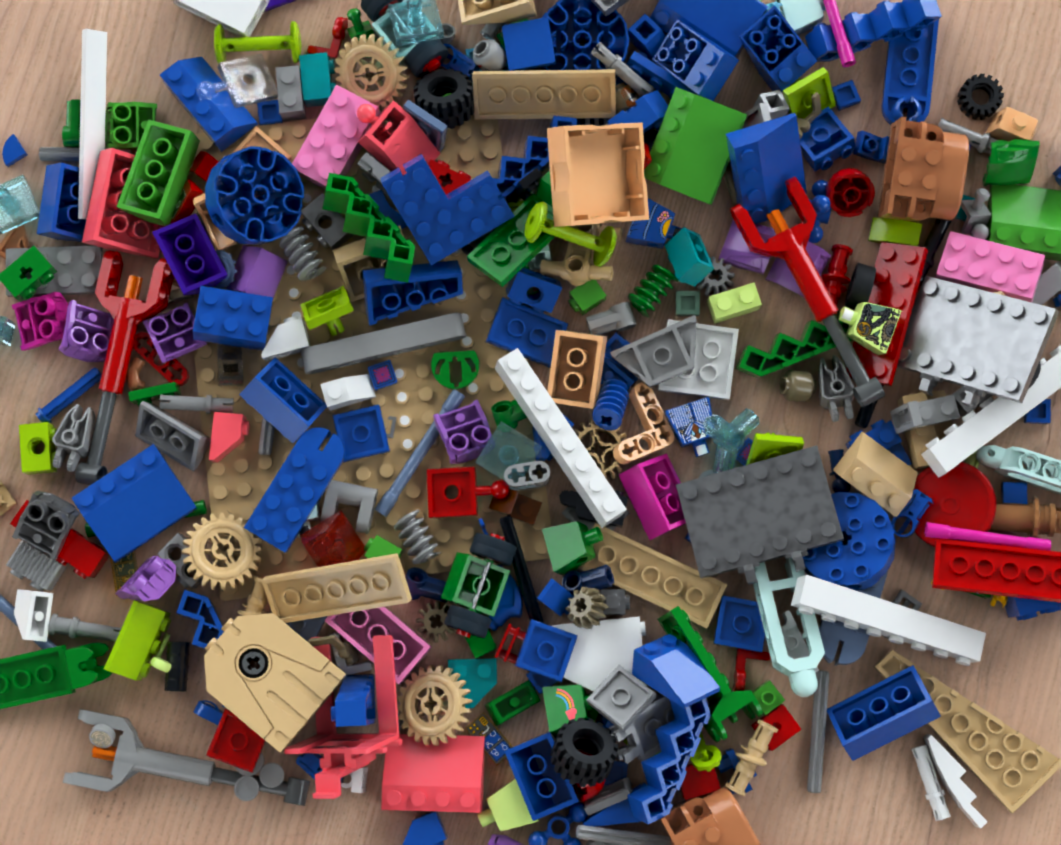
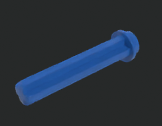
[35,367,102,423]

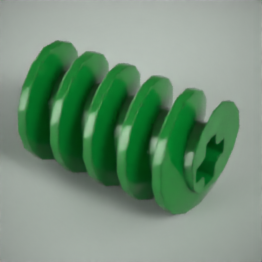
[628,265,679,318]

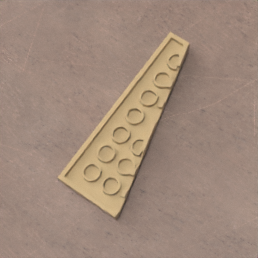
[874,650,1061,813]

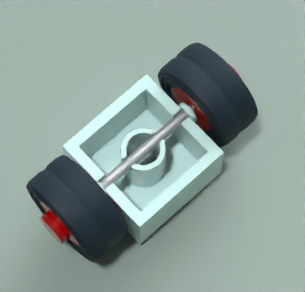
[361,0,449,78]

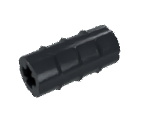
[164,641,190,692]

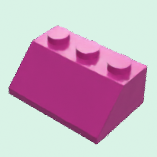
[619,453,686,540]

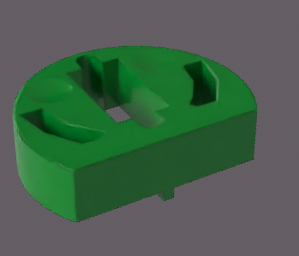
[431,350,479,390]

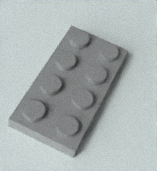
[6,246,103,297]

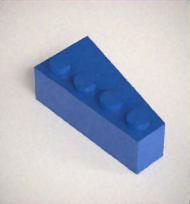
[362,260,463,326]
[331,674,376,727]

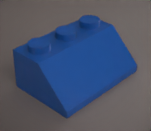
[37,162,86,242]
[239,357,327,443]
[504,732,579,821]

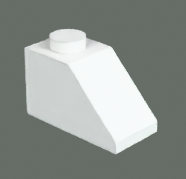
[261,316,311,362]
[320,374,376,411]
[14,589,54,642]

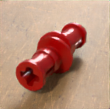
[821,244,853,317]

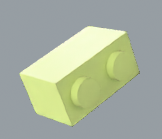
[707,282,762,324]

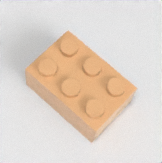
[547,330,607,409]

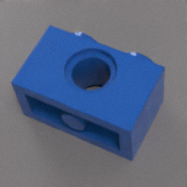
[506,267,562,313]

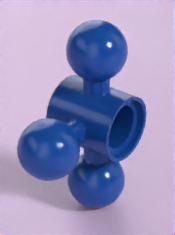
[808,180,831,243]
[528,803,588,845]

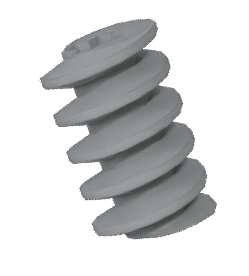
[279,226,327,281]
[394,509,441,565]

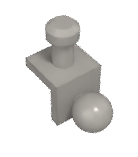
[960,188,991,240]

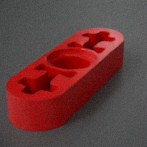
[133,332,189,386]

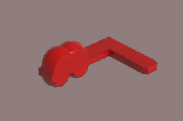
[307,17,348,59]
[733,649,770,691]

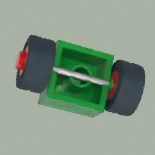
[441,533,517,638]

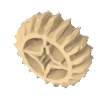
[573,419,631,479]

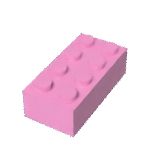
[292,85,380,190]
[936,231,1045,302]
[324,607,432,685]

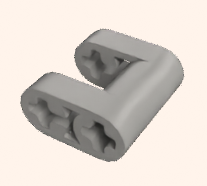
[504,461,550,491]
[320,480,378,534]

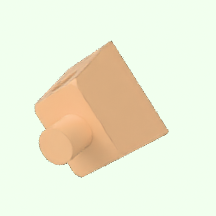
[986,107,1038,141]

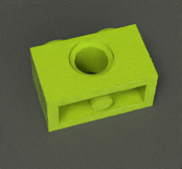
[19,422,57,475]

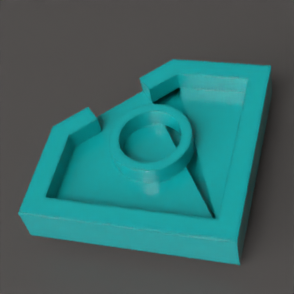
[448,658,497,708]

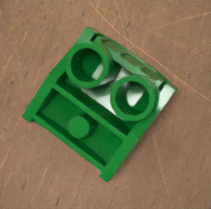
[982,139,1040,186]

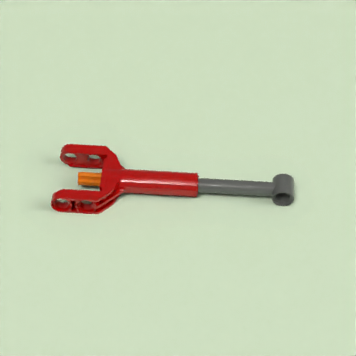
[730,176,885,407]
[75,250,174,485]

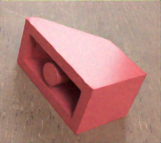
[209,412,250,463]

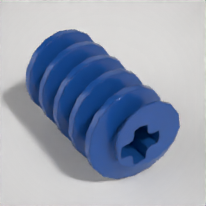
[592,379,629,431]

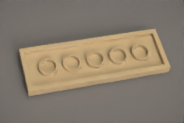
[472,69,616,119]
[579,523,728,628]
[262,553,412,623]

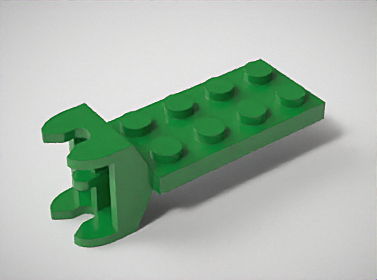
[467,170,555,287]
[657,606,763,743]
[0,642,112,709]

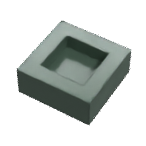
[675,291,700,316]

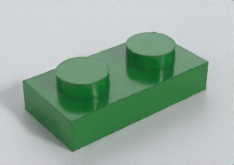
[128,382,181,407]

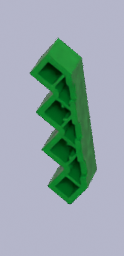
[322,173,415,283]
[735,308,853,378]

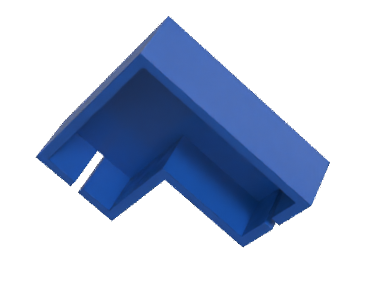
[380,154,515,266]

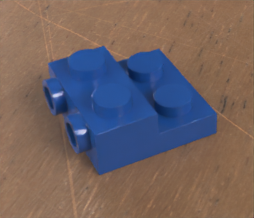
[800,106,855,172]
[845,419,912,465]

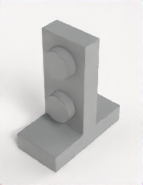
[890,394,960,435]

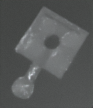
[196,53,278,108]

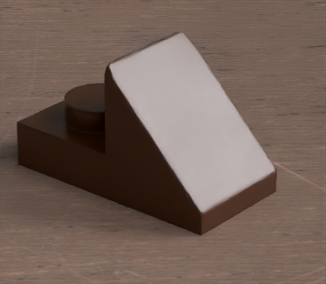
[489,490,542,526]

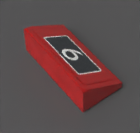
[170,179,204,224]

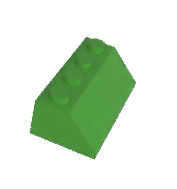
[117,119,200,226]

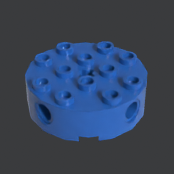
[540,0,630,79]
[205,146,304,245]
[803,492,895,591]

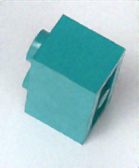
[299,52,336,107]
[665,227,714,287]

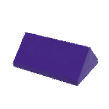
[152,213,228,295]

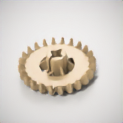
[334,34,409,111]
[181,512,263,591]
[397,664,473,746]

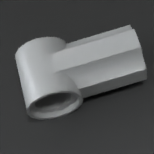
[586,302,637,335]

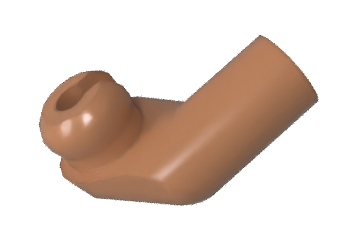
[126,357,146,391]

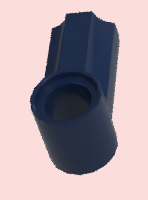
[562,565,614,595]
[405,567,448,603]

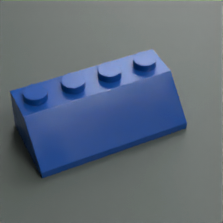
[160,57,258,152]
[827,665,941,761]

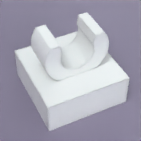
[341,767,368,793]

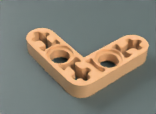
[613,382,674,465]

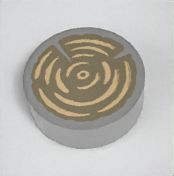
[89,724,116,748]

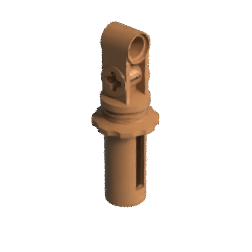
[989,496,1061,538]

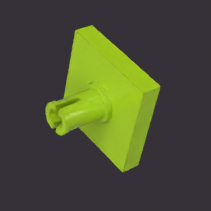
[783,67,836,119]
[300,286,354,336]
[746,433,804,465]

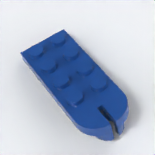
[881,19,939,125]
[244,427,345,553]

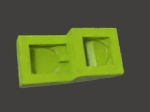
[868,217,922,246]

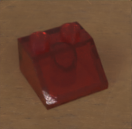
[300,510,365,567]

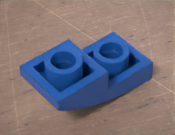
[853,130,889,164]

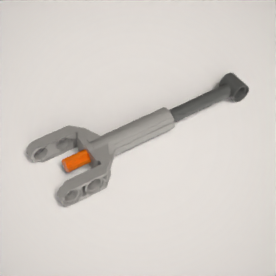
[63,709,310,806]

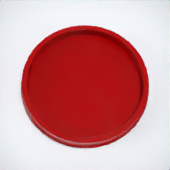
[909,462,997,547]

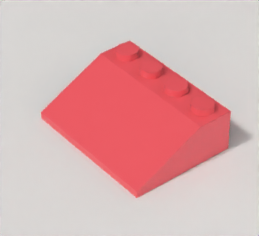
[82,148,165,259]
[381,734,485,813]

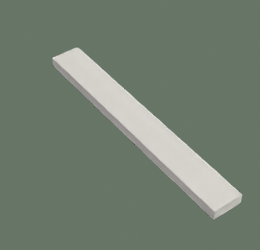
[78,29,107,220]

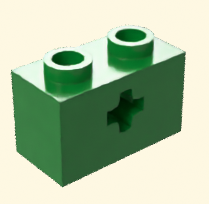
[0,245,57,302]

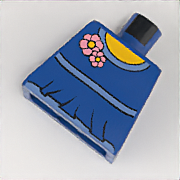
[626,198,682,249]

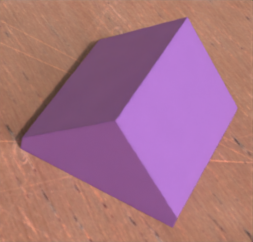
[226,245,288,298]

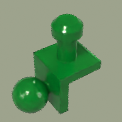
[347,8,377,58]

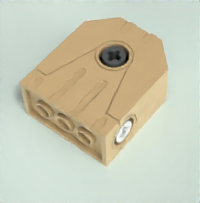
[204,613,346,753]

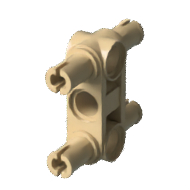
[540,223,623,286]

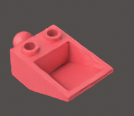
[357,100,440,175]

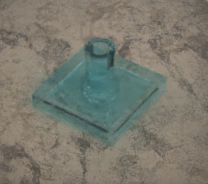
[388,0,444,46]
[0,175,40,235]
[475,422,542,489]

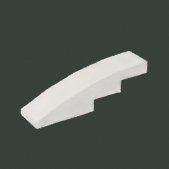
[923,734,988,829]

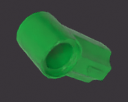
[62,99,81,147]
[491,400,527,433]

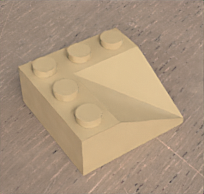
[458,0,537,25]

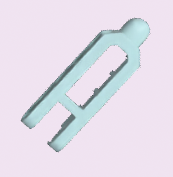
[976,445,1061,495]
[753,557,825,697]

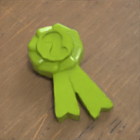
[690,731,722,771]

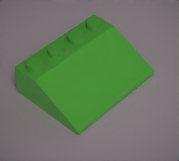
[644,87,747,205]
[986,184,1061,261]

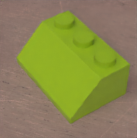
[104,600,171,681]

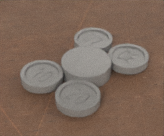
[234,752,284,801]

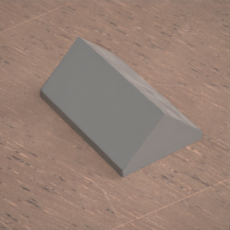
[135,401,211,472]

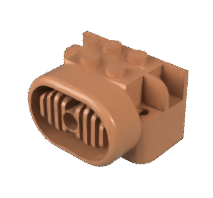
[877,117,969,223]
[660,787,761,845]

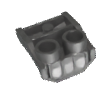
[12,491,80,560]

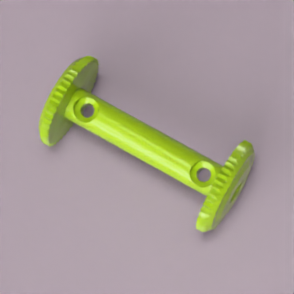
[214,21,302,66]
[524,202,617,267]

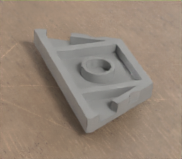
[610,315,696,388]

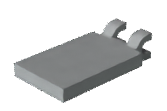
[609,694,675,764]

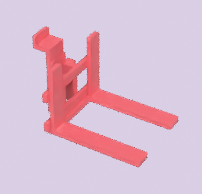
[284,635,402,799]

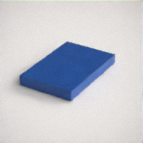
[485,297,568,368]

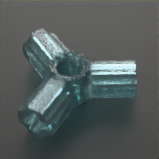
[703,408,760,473]

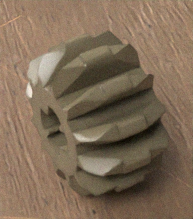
[565,587,609,629]
[416,601,455,643]

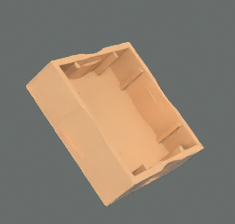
[547,123,649,227]

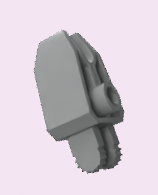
[818,355,854,422]
[52,404,95,472]

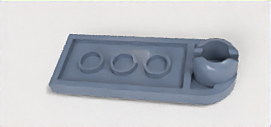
[819,540,889,666]

